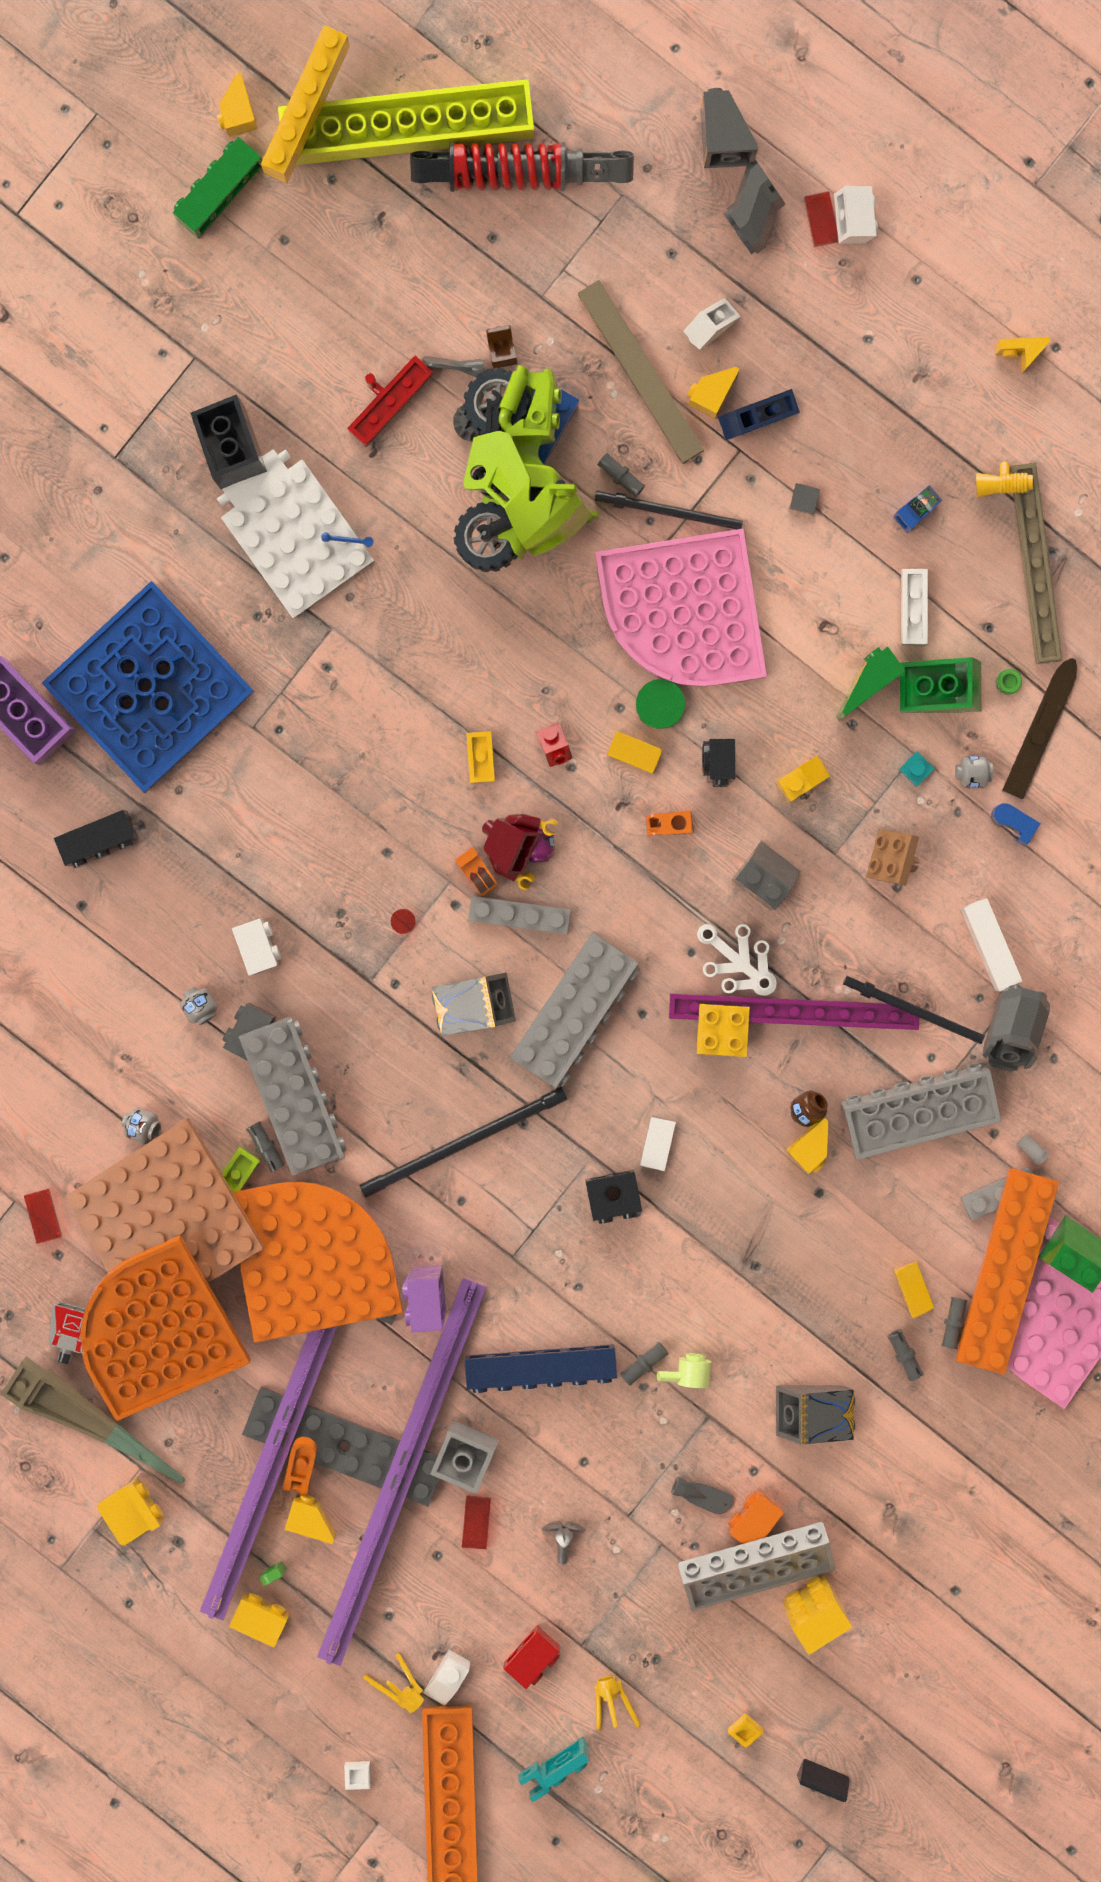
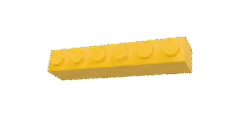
[261,25,350,184]

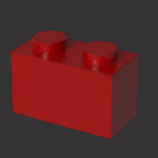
[504,1625,560,1689]

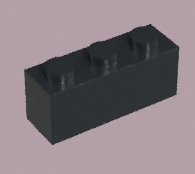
[54,810,139,869]

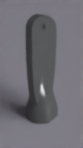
[422,356,485,377]
[671,1477,734,1514]

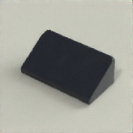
[797,1759,849,1802]

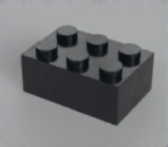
[190,394,267,490]

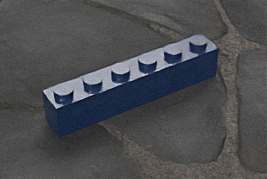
[465,1344,617,1393]

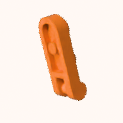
[282,1437,318,1496]

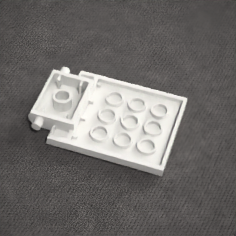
[217,449,374,619]

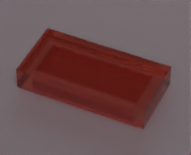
[804,191,838,247]
[24,1188,62,1244]
[462,1496,491,1550]

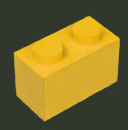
[229,1593,289,1648]

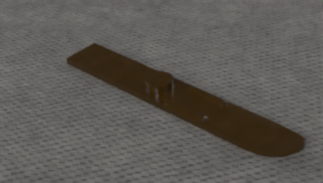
[1002,658,1077,799]

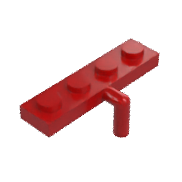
[347,355,434,447]

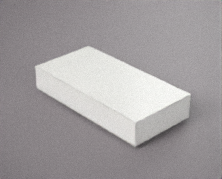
[640,1116,676,1171]

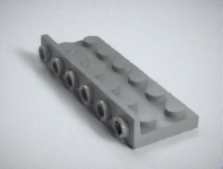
[510,933,639,1089]
[238,1017,347,1176]
[841,1063,1002,1160]
[678,1522,835,1611]

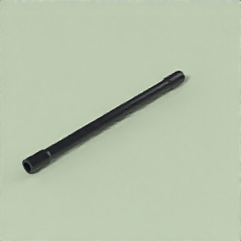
[360,1087,568,1198]

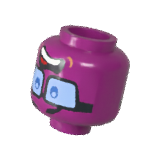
[529,829,555,863]

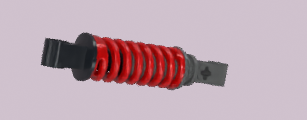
[410,142,634,192]

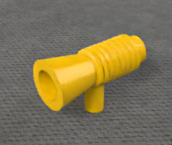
[976,462,1033,498]

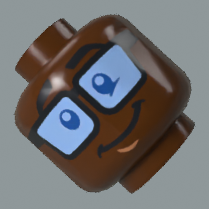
[790,1090,828,1127]

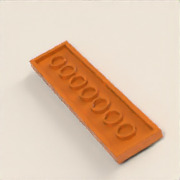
[955,1167,1059,1375]
[422,1705,478,1882]

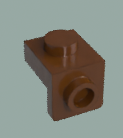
[486,325,517,369]

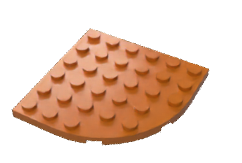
[233,1182,403,1343]
[80,1235,251,1422]

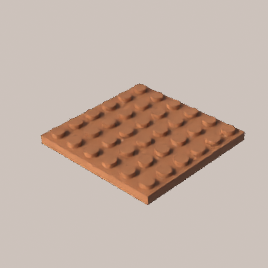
[64,1118,266,1284]

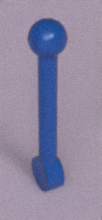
[321,532,374,547]

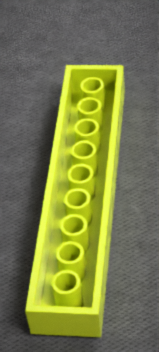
[278,79,534,165]

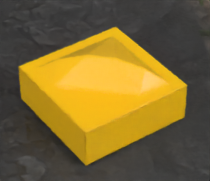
[728,1713,764,1748]

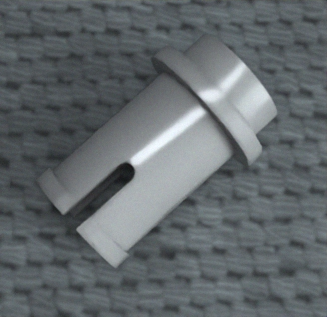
[1016,1133,1049,1165]

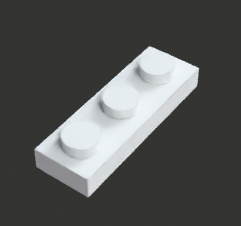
[901,569,928,645]

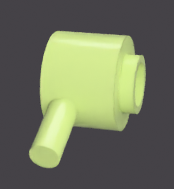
[657,1353,712,1388]

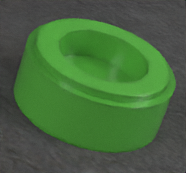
[996,669,1022,695]

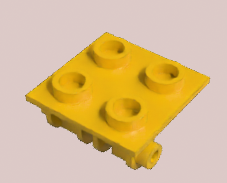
[696,1004,750,1057]

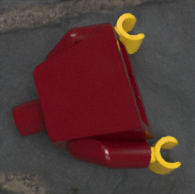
[482,814,559,890]

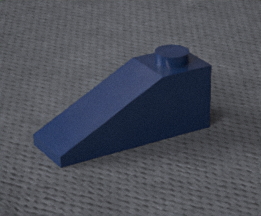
[718,389,800,440]

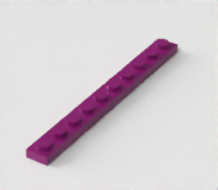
[669,993,920,1030]

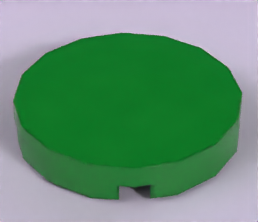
[636,679,685,729]

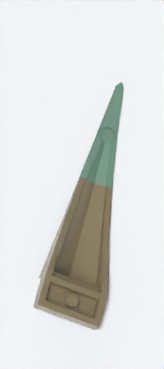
[1,1357,185,1483]

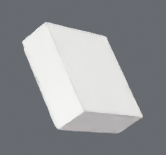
[344,1761,371,1790]

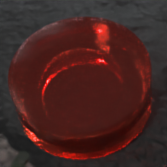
[390,909,416,934]

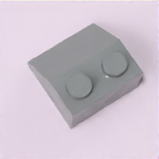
[430,1420,499,1494]

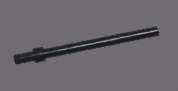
[594,491,743,530]
[843,975,985,1044]

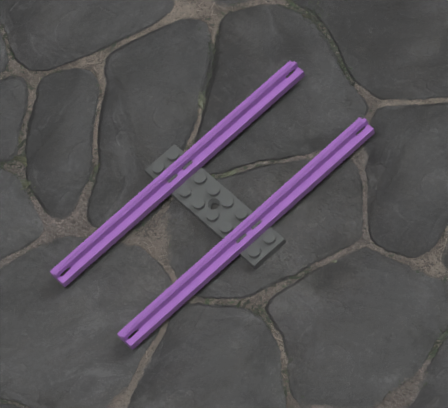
[200,1278,486,1666]

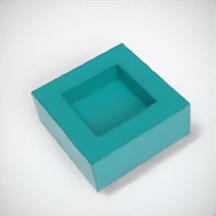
[898,751,935,787]

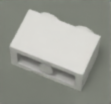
[834,186,878,244]
[232,918,282,976]

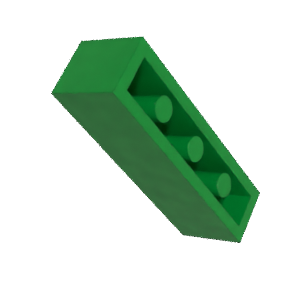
[172,137,262,239]

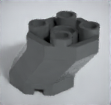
[724,159,786,255]
[983,985,1050,1071]

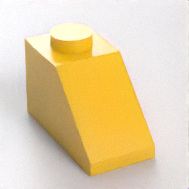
[217,72,258,137]
[687,367,740,419]
[775,755,830,803]
[786,1118,828,1174]
[285,1495,336,1544]

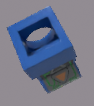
[893,485,942,533]
[991,803,1041,846]

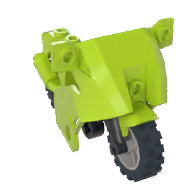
[454,365,600,572]

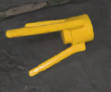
[363,1653,424,1714]
[594,1676,640,1730]

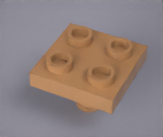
[866,829,920,886]

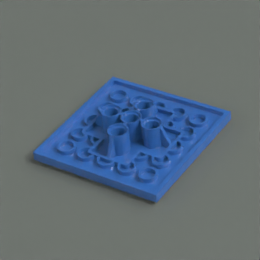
[42,581,255,793]

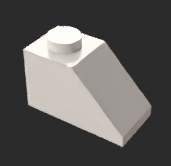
[683,298,741,350]
[423,1649,470,1706]

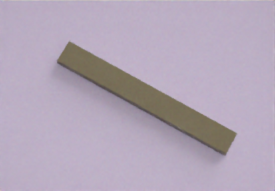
[578,280,704,464]
[1010,463,1062,664]

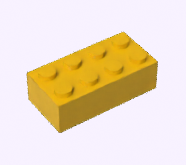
[782,1575,852,1655]

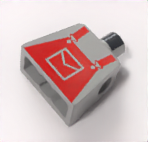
[49,1301,86,1364]

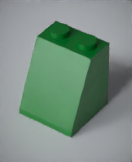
[1038,1215,1101,1293]

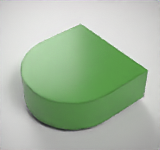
[259,1561,287,1586]

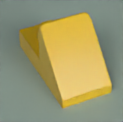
[995,337,1050,373]

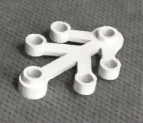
[697,924,777,996]

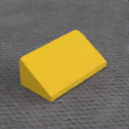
[607,731,662,774]
[893,1261,934,1319]

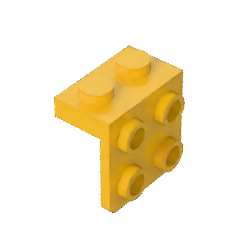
[97,1477,164,1545]

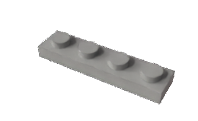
[468,896,570,934]

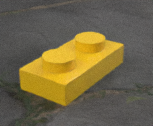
[466,731,495,784]

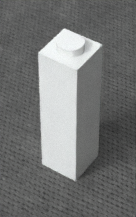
[960,898,1022,991]

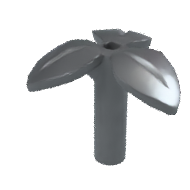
[542,1521,585,1564]

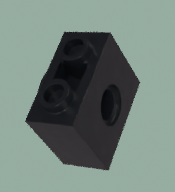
[702,739,735,787]
[585,1170,642,1224]

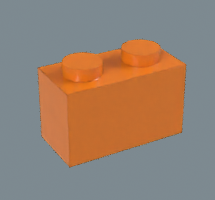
[728,1489,784,1544]

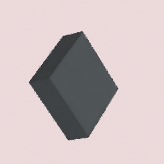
[789,483,820,515]

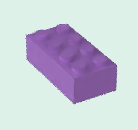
[0,656,76,765]
[403,1265,446,1333]

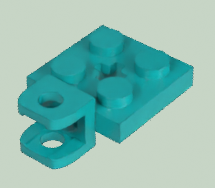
[518,1737,589,1802]

